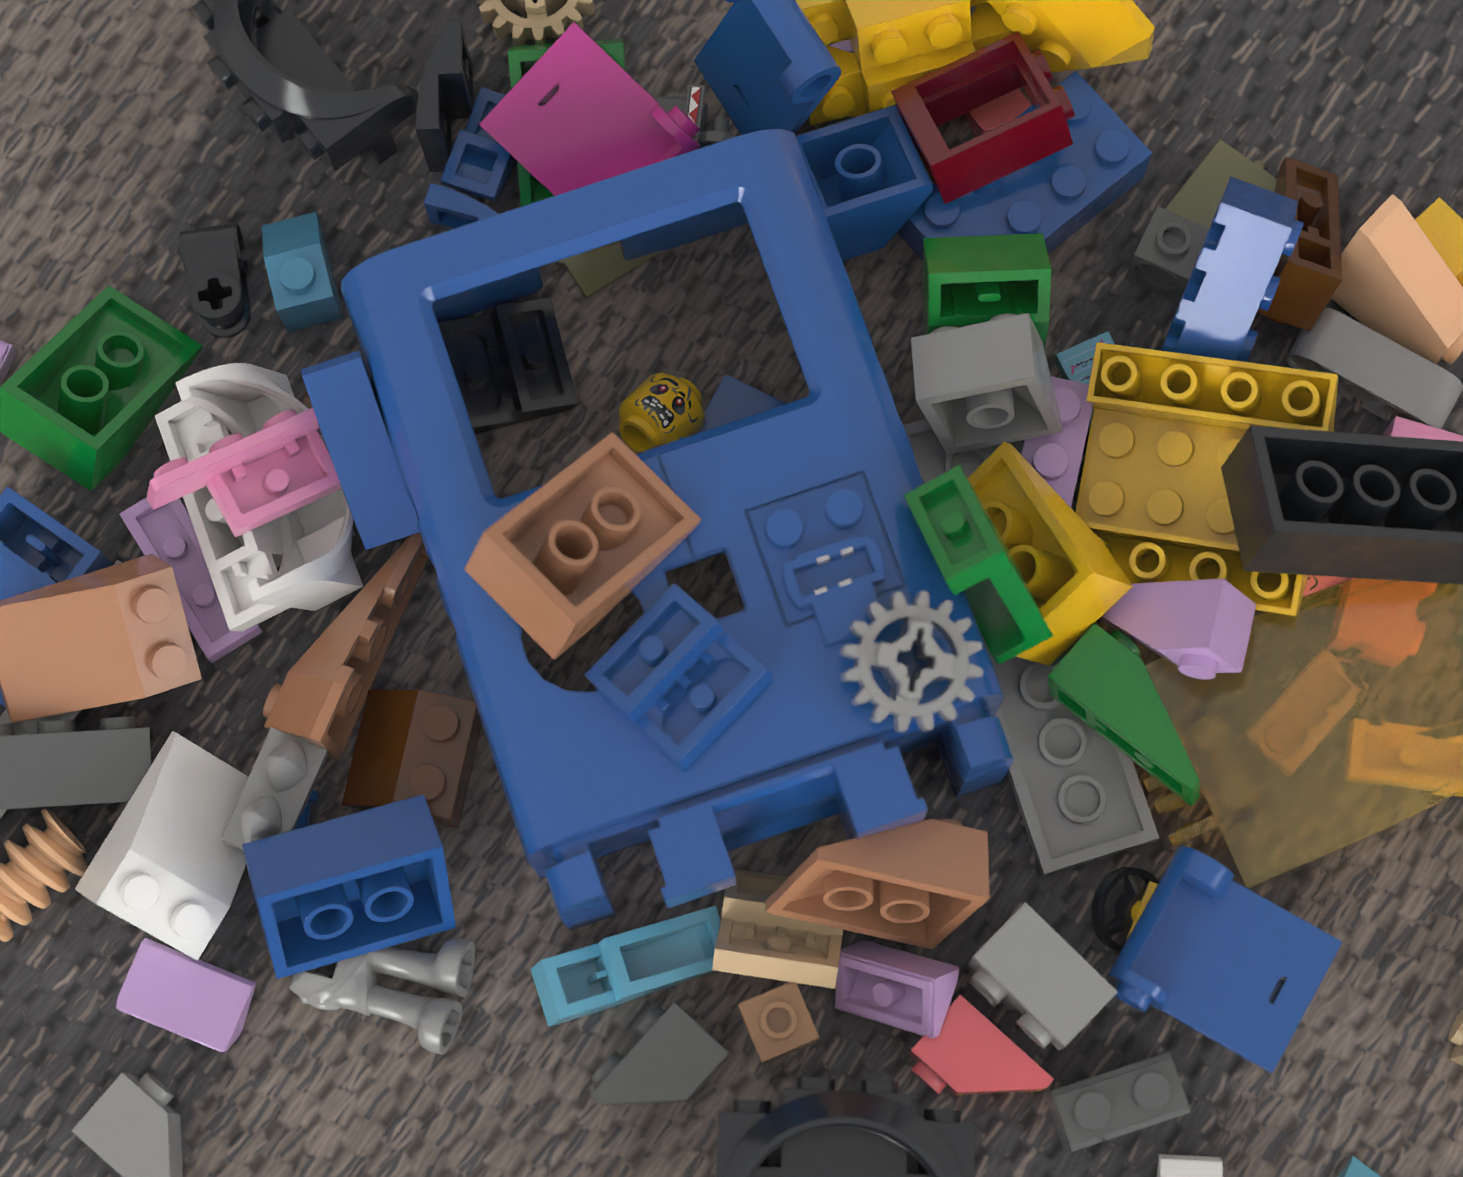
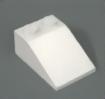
[75,731,248,961]

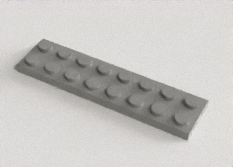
[904,418,1159,877]

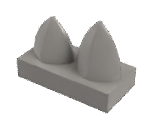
[221,727,329,850]

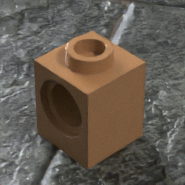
[738,982,819,1066]

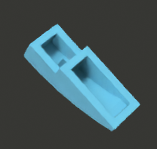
[530,906,721,1027]

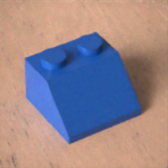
[796,105,933,261]

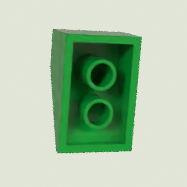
[0,285,203,491]

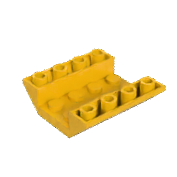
[1075,342,1338,617]

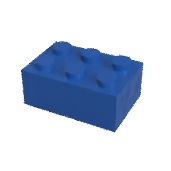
[242,794,456,979]

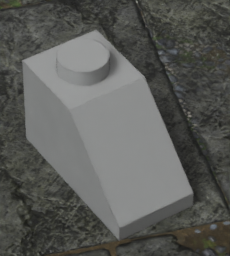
[71,1072,183,1177]

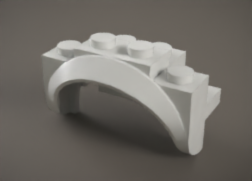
[155,363,363,632]

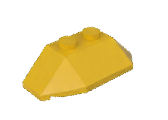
[987,0,1155,72]

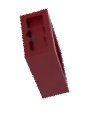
[891,32,1075,204]

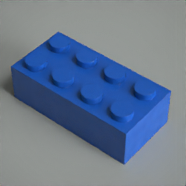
[898,71,1152,261]

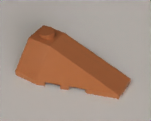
[263,532,429,762]

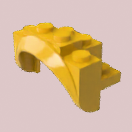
[796,0,1028,126]

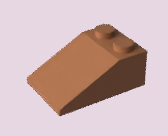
[464,432,702,660]
[0,553,202,723]
[765,819,990,949]

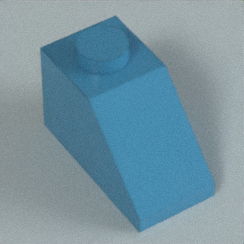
[262,212,344,332]

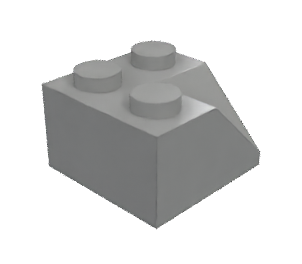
[911,313,1063,455]
[965,902,1117,1050]

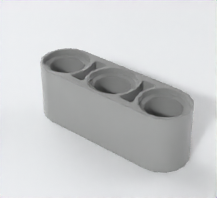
[1285,307,1463,429]

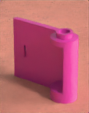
[479,22,701,247]

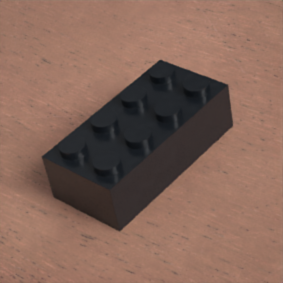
[1221,425,1463,584]

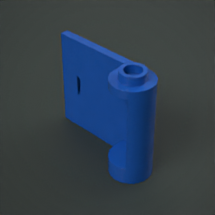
[693,0,841,135]
[1107,846,1343,1074]

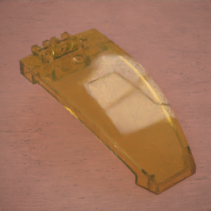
[1143,578,1463,889]

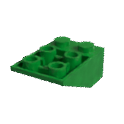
[923,233,1051,350]

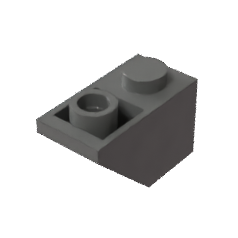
[590,1002,730,1106]

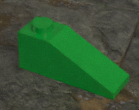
[1047,623,1200,807]

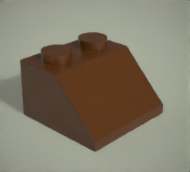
[342,690,482,829]

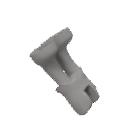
[289,938,475,1055]

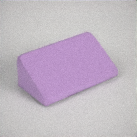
[115,938,256,1052]
[835,941,959,1039]

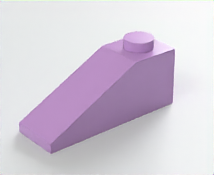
[1099,579,1256,679]

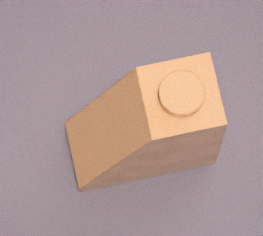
[1331,194,1463,366]

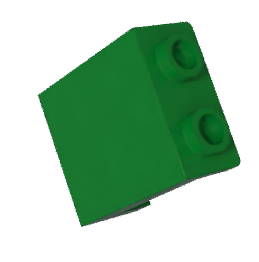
[904,465,1053,664]

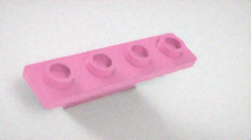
[147,408,342,537]

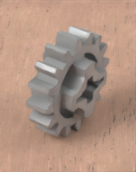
[840,591,983,732]

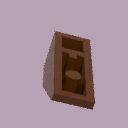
[1257,157,1342,331]

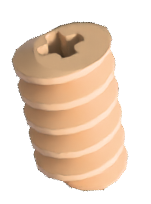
[0,807,88,942]

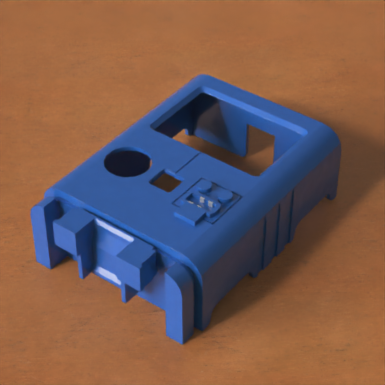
[341,129,1014,931]

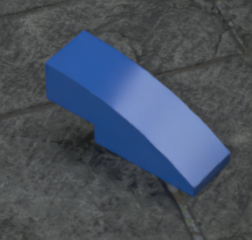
[300,350,420,550]

